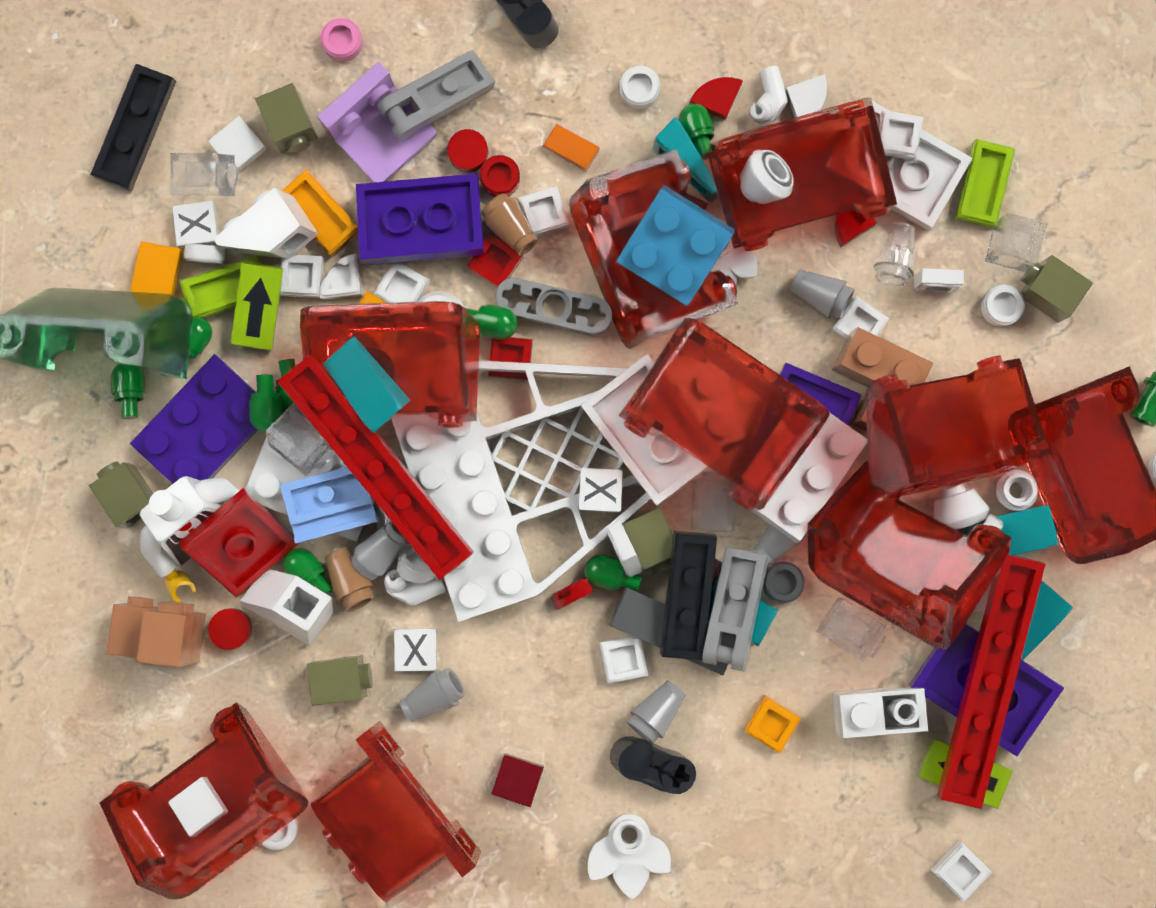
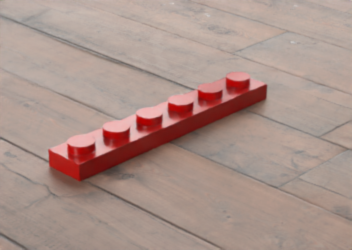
[277,354,474,580]
[937,552,1046,809]

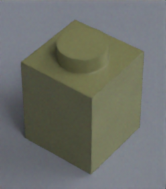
[255,83,318,153]
[1021,255,1093,323]
[88,461,153,528]
[622,507,673,574]
[307,655,373,706]

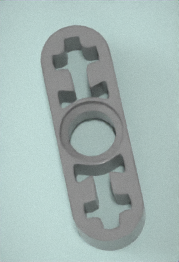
[496,278,612,336]

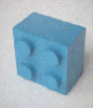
[616,185,735,306]

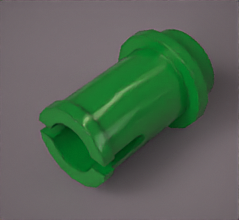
[1130,372,1156,427]

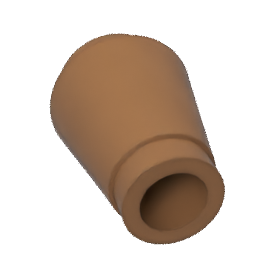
[481,193,538,256]
[325,547,375,612]

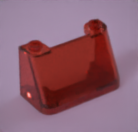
[707,97,897,251]
[569,149,738,349]
[299,301,480,428]
[618,317,830,510]
[866,355,1051,502]
[1012,366,1156,564]
[807,461,1012,650]
[99,702,309,900]

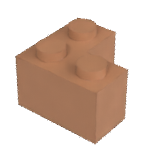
[832,327,933,441]
[106,596,206,667]

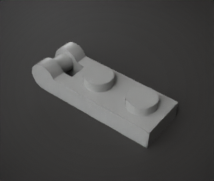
[376,50,495,141]
[702,547,769,672]

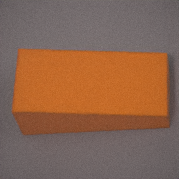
[543,124,600,172]

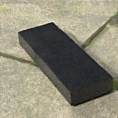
[90,64,177,192]
[660,531,717,660]

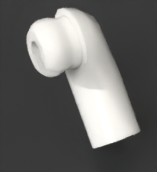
[750,66,788,126]
[384,569,447,606]

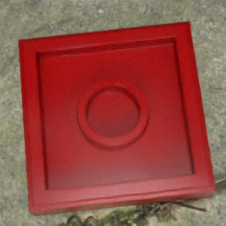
[179,488,299,597]

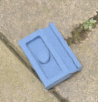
[280,467,379,544]

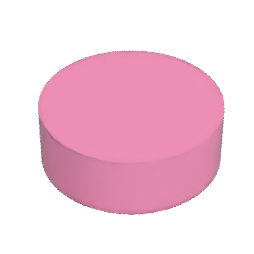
[321,18,363,62]

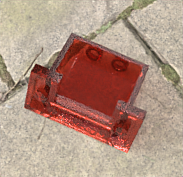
[311,721,482,902]

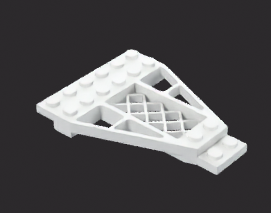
[391,359,746,622]

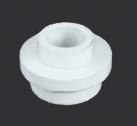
[996,470,1038,511]

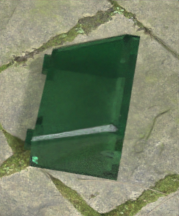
[0,287,193,379]

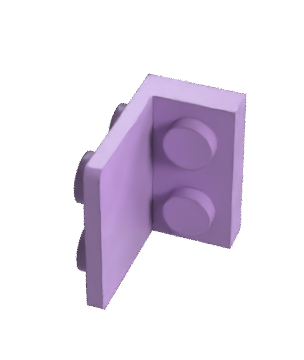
[317,61,437,182]

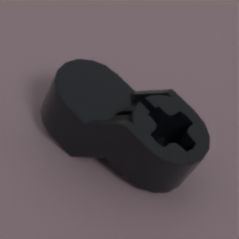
[496,0,559,48]
[610,736,696,794]

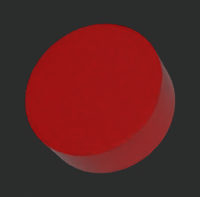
[447,129,489,172]
[479,155,520,197]
[208,608,252,650]

